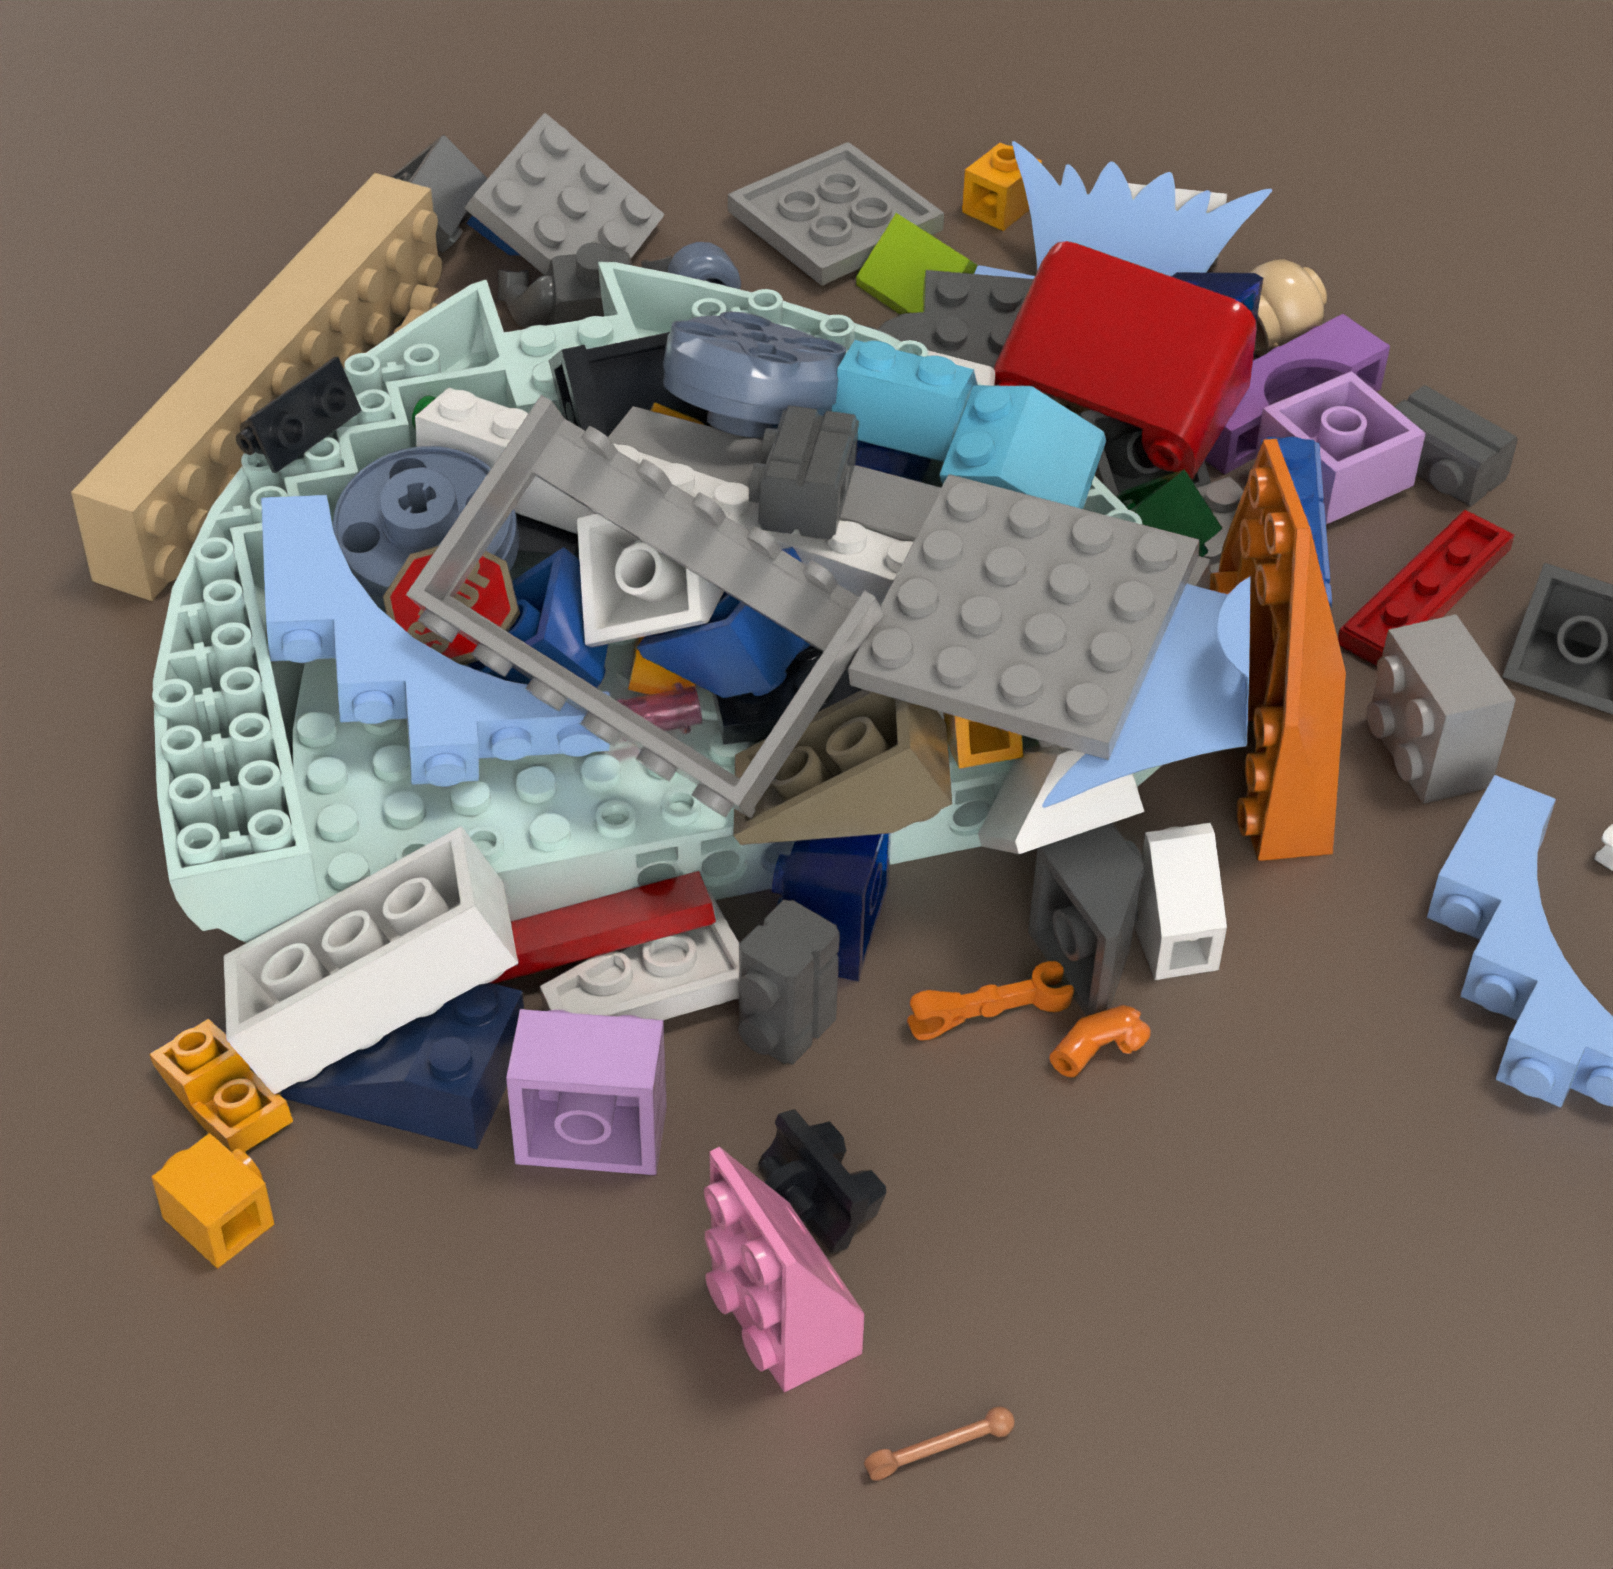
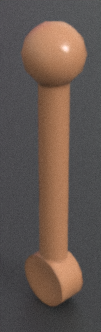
[864,1406,1015,1480]

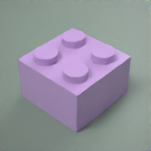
[1254,371,1425,524]
[506,1009,667,1175]

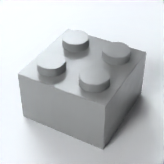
[1367,614,1516,804]

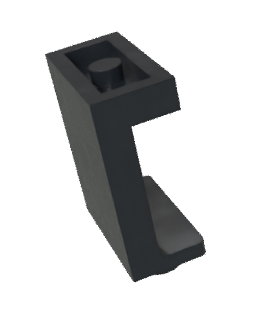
[548,332,715,437]

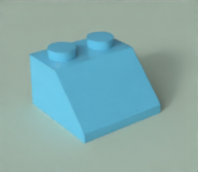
[832,340,978,462]
[939,385,1106,509]

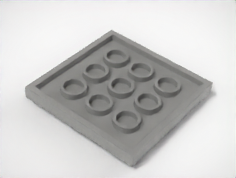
[848,474,1199,760]

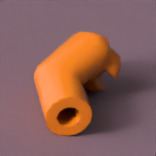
[1049,1005,1151,1078]

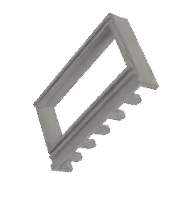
[406,395,884,818]

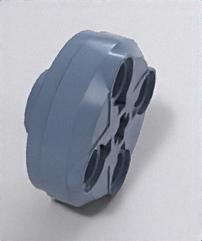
[663,311,846,438]
[333,446,519,614]

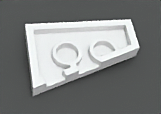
[540,892,739,1020]

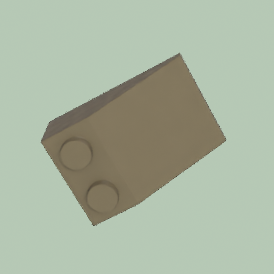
[733,689,952,845]

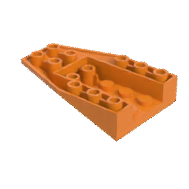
[1210,439,1346,861]

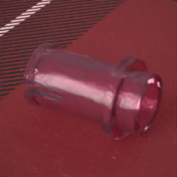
[616,682,702,741]

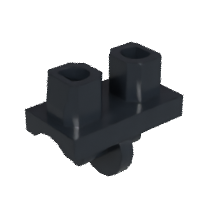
[758,1109,887,1254]

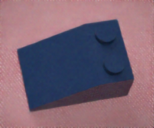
[281,983,524,1149]

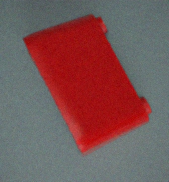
[993,241,1257,479]

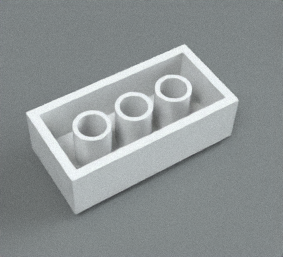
[224,826,518,1094]

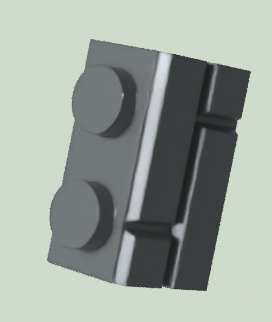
[1394,385,1518,507]
[749,405,859,540]
[738,900,839,1064]

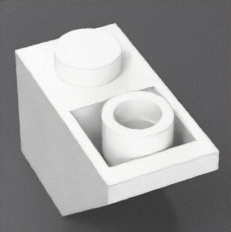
[1134,823,1227,980]

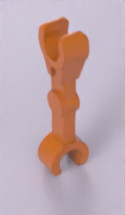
[907,961,1074,1040]

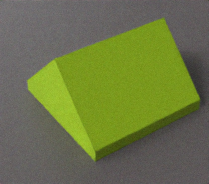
[856,213,978,315]

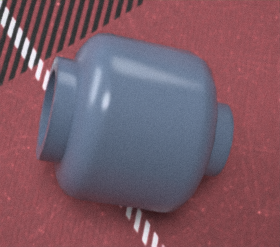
[667,242,741,289]

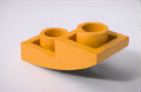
[149,1019,293,1152]

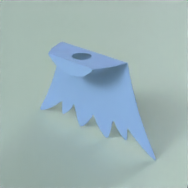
[1012,141,1272,286]
[1042,577,1250,808]

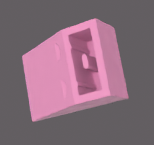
[704,1147,864,1393]

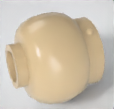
[1229,259,1327,356]

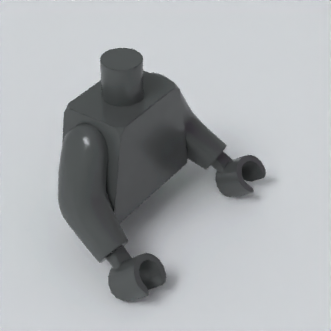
[498,242,672,328]

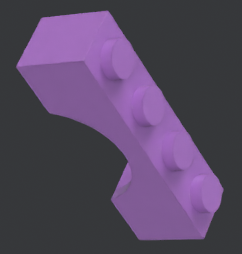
[1205,314,1390,475]

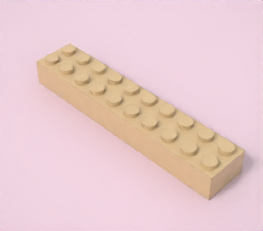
[71,173,442,601]

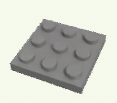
[464,113,665,275]
[728,142,944,286]

